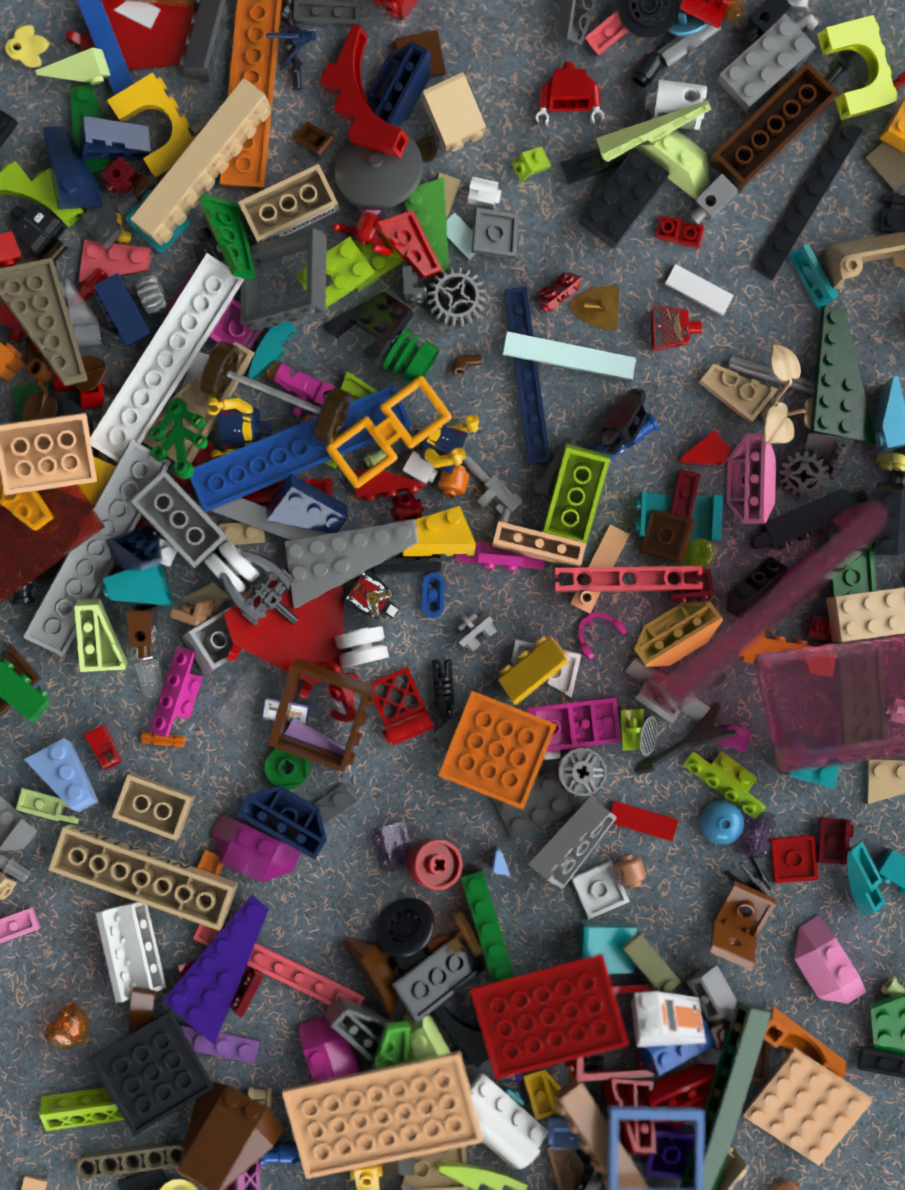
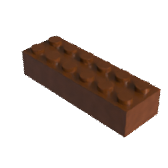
[709,62,839,192]

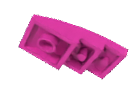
[166,273,261,350]
[527,698,621,751]

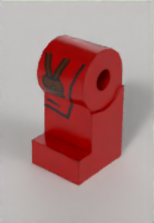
[84,725,122,771]

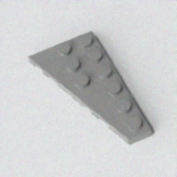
[285,520,419,609]

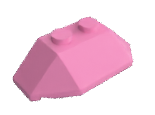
[727,433,776,524]
[794,915,866,1004]

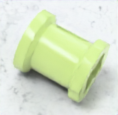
[881,976,905,996]

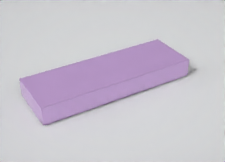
[285,718,345,772]

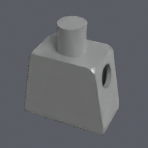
[689,174,738,224]

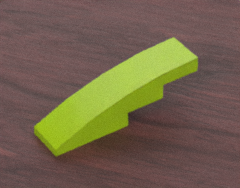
[432,1161,528,1190]

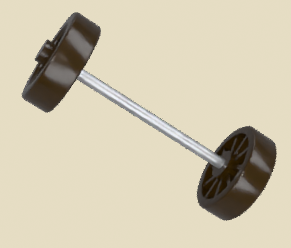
[200,341,352,445]

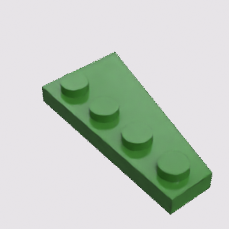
[405,177,449,277]

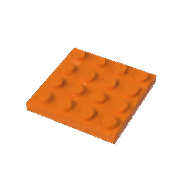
[438,691,557,809]

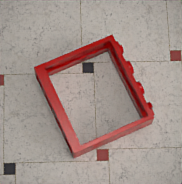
[566,981,654,1082]

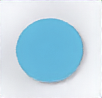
[668,10,708,35]

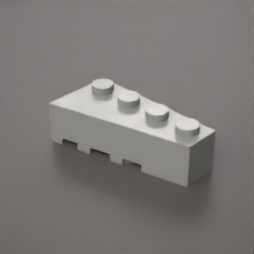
[528,797,617,889]

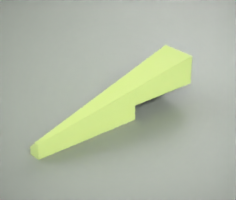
[596,101,711,162]

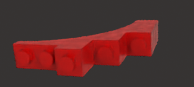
[320,24,409,159]

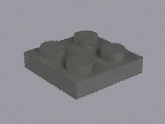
[471,208,519,259]

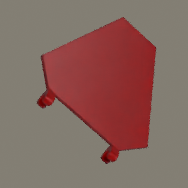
[66,0,196,71]
[223,567,344,699]

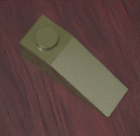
[622,932,681,993]

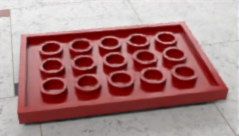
[470,953,629,1080]

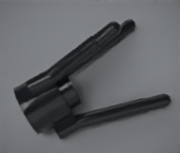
[725,841,771,895]

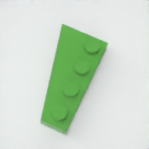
[370,1021,410,1070]

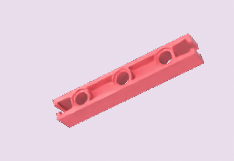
[554,566,703,592]

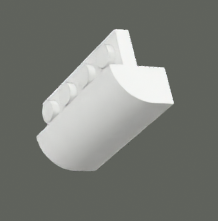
[96,901,166,1003]
[470,1074,548,1169]

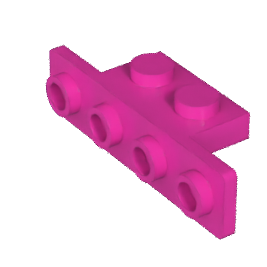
[456,541,545,571]
[149,646,203,737]

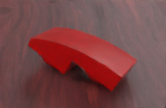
[655,215,705,249]

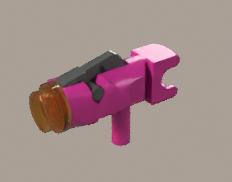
[266,361,334,417]

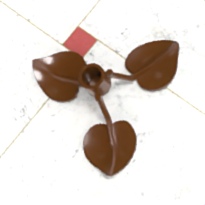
[23,336,107,421]

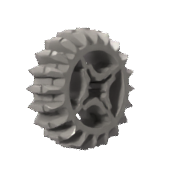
[427,267,487,327]

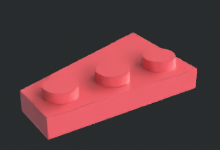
[78,240,151,285]

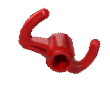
[332,211,394,256]
[317,661,360,723]

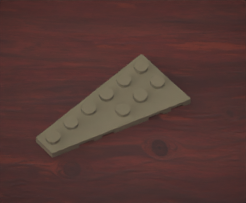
[0,258,87,386]

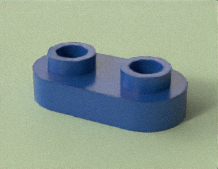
[422,573,445,618]

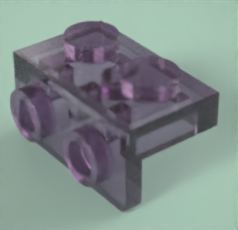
[735,811,776,858]

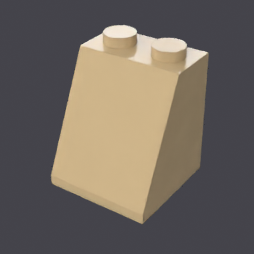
[423,72,486,152]

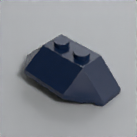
[367,41,430,126]
[237,785,327,860]

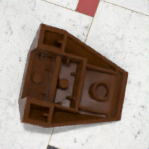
[177,1082,285,1190]

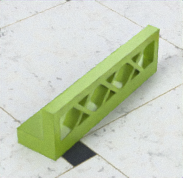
[39,1087,124,1131]

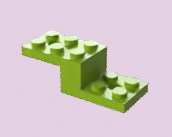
[294,218,404,309]

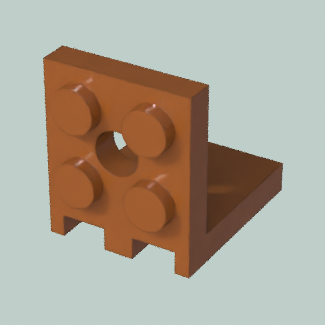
[709,881,776,971]

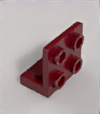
[230,965,264,1018]

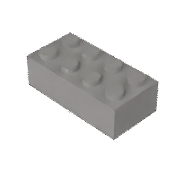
[717,14,816,114]
[130,471,228,568]

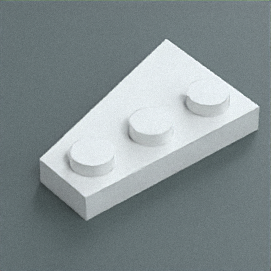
[511,639,581,698]

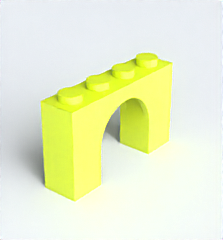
[817,15,898,120]

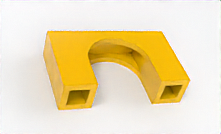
[107,72,197,181]

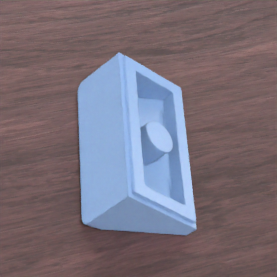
[491,846,510,876]

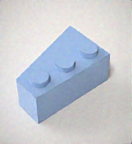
[24,738,99,812]

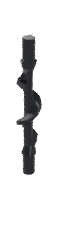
[282,0,303,91]

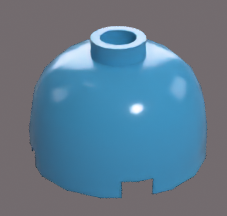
[699,800,745,845]

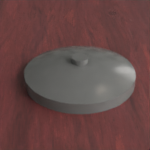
[335,136,423,210]

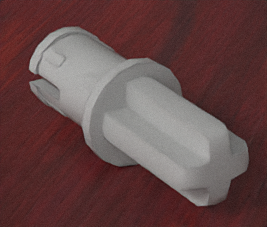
[0,853,31,882]

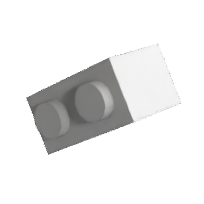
[686,965,737,1022]

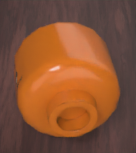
[438,465,469,498]

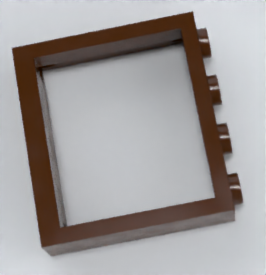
[267,658,375,772]

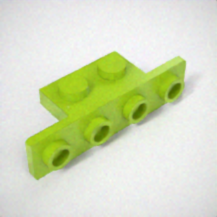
[683,751,766,819]

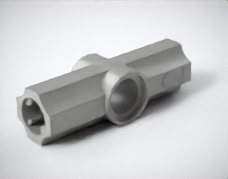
[657,25,721,69]

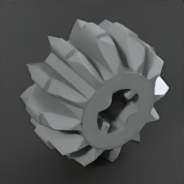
[136,275,168,315]

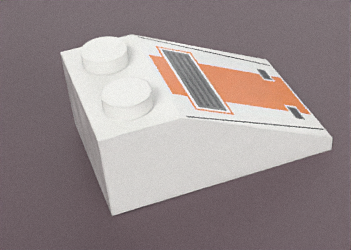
[631,992,706,1047]

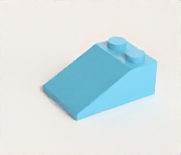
[872,376,905,453]

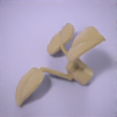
[761,345,813,444]

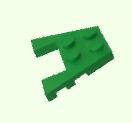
[869,994,905,1054]

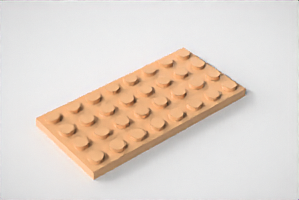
[282,1051,483,1179]

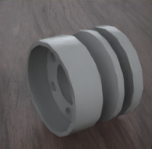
[557,747,607,796]

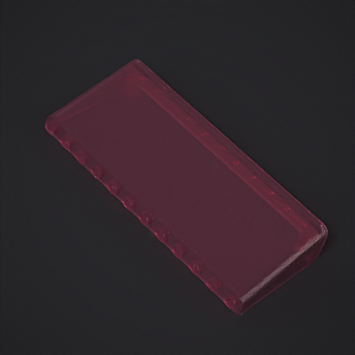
[645,500,888,711]
[754,635,905,772]

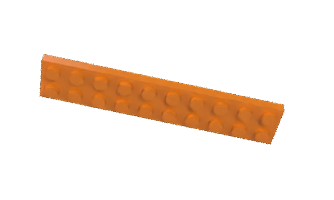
[220,0,283,190]

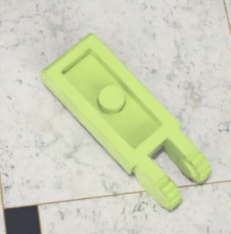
[15,787,79,824]

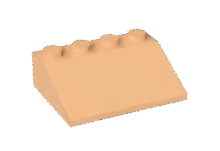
[0,412,97,495]

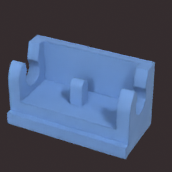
[548,1118,581,1149]

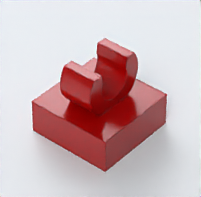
[806,615,831,642]

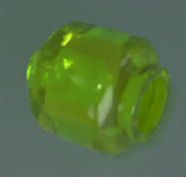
[685,539,715,568]

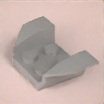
[0,795,38,851]

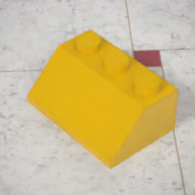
[498,634,569,705]

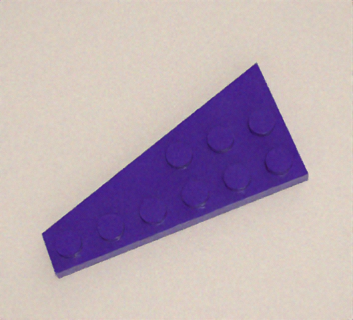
[162,894,269,1045]

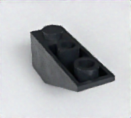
[726,556,788,622]

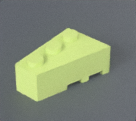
[75,598,128,672]

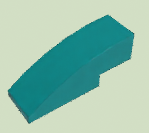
[248,322,297,381]
[847,841,886,916]

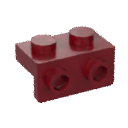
[667,568,716,604]
[817,817,854,866]

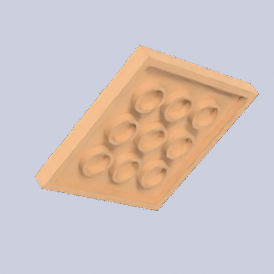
[743,1048,872,1165]

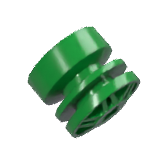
[383,328,440,384]

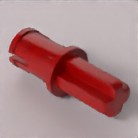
[70,268,108,308]

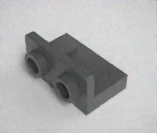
[402,266,427,306]

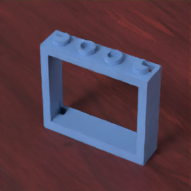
[607,1106,704,1190]

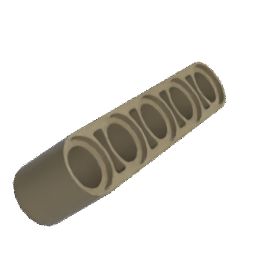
[76,1140,185,1179]

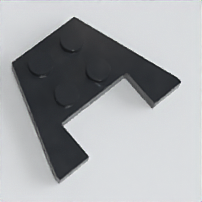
[323,292,414,365]

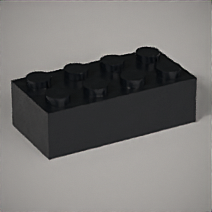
[579,147,670,250]

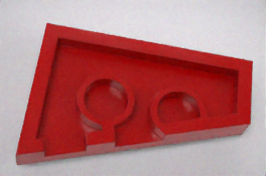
[374,210,442,279]

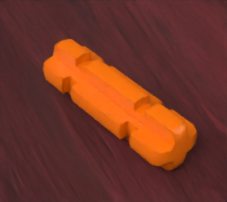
[141,732,186,748]

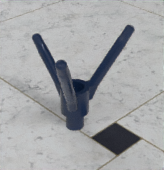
[266,20,317,70]

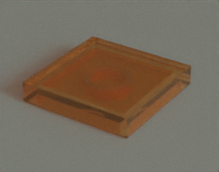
[454,906,483,956]

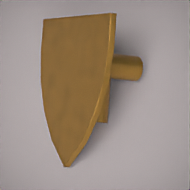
[568,286,620,330]

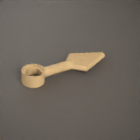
[183,582,259,612]

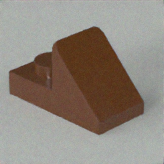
[293,121,334,161]

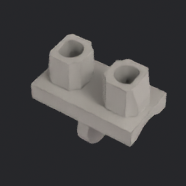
[454,611,496,652]

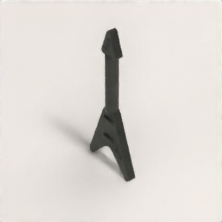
[635,703,737,775]

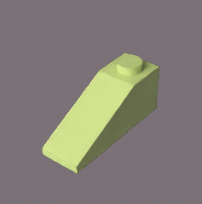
[35,48,111,85]

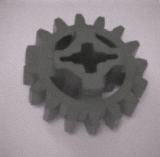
[780,448,829,498]

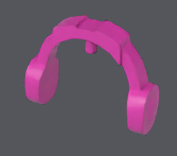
[578,612,627,661]

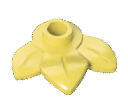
[5,25,50,68]

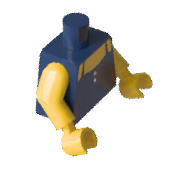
[207,397,272,457]
[414,415,479,474]

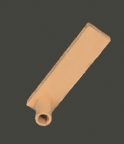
[570,525,630,614]

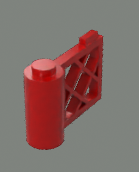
[370,667,434,746]

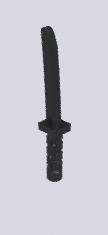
[825,51,857,85]

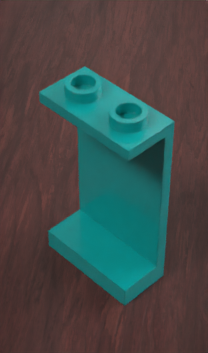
[634,491,723,542]

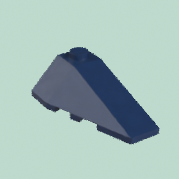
[43,126,103,210]
[108,525,163,571]

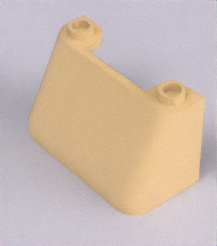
[825,232,905,290]

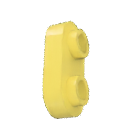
[876,453,905,472]

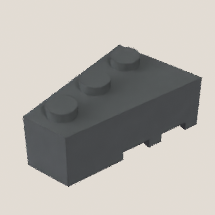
[323,997,399,1063]

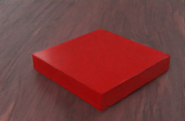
[769,834,819,884]

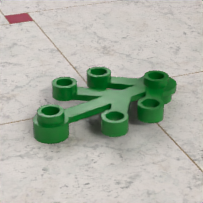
[149,398,208,480]

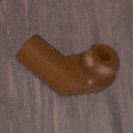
[452,354,481,377]

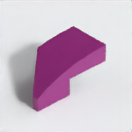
[713,724,752,753]

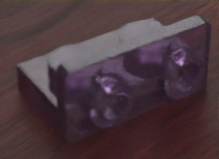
[372,820,412,872]

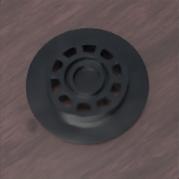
[617,0,679,38]
[376,898,435,957]

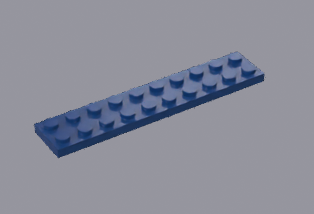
[190,385,412,513]

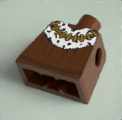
[127,605,157,658]

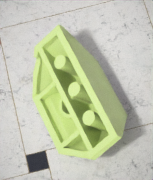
[631,129,710,200]
[402,1012,450,1062]

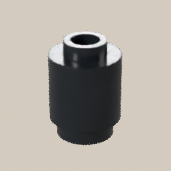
[632,53,663,88]

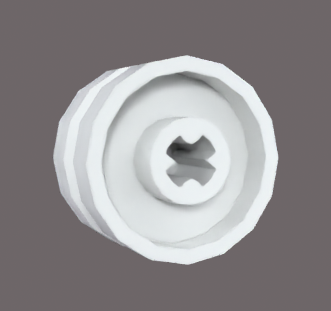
[204,539,261,594]
[335,626,389,668]

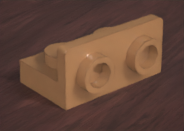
[170,598,216,626]

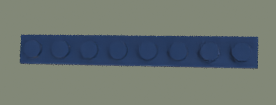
[504,286,551,465]

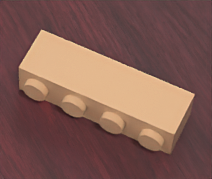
[492,521,586,568]

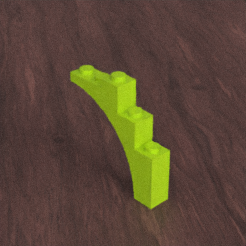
[0,161,84,228]

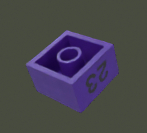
[640,1122,694,1179]

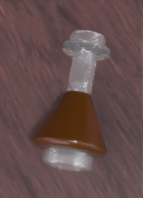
[115,172,159,217]

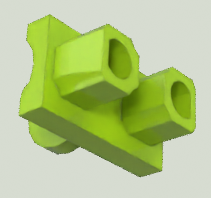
[621,709,644,750]

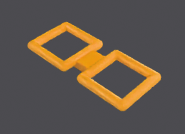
[326,376,452,488]

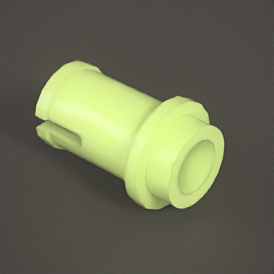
[363,449,386,468]

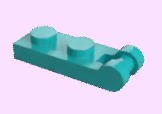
[789,243,838,309]

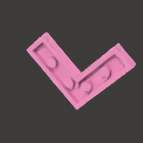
[0,907,40,943]

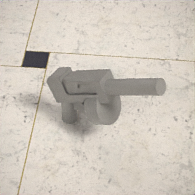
[462,455,522,523]

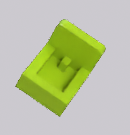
[512,146,552,182]

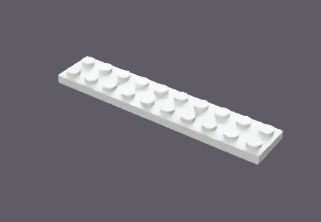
[90,253,245,462]

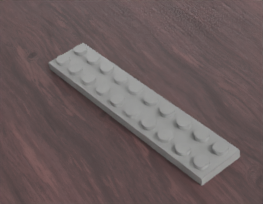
[22,439,171,657]

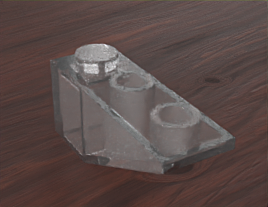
[62,278,102,348]

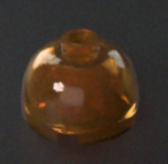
[44,1003,90,1050]

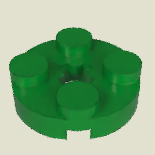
[265,748,310,790]

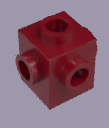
[101,156,139,196]
[390,493,424,522]

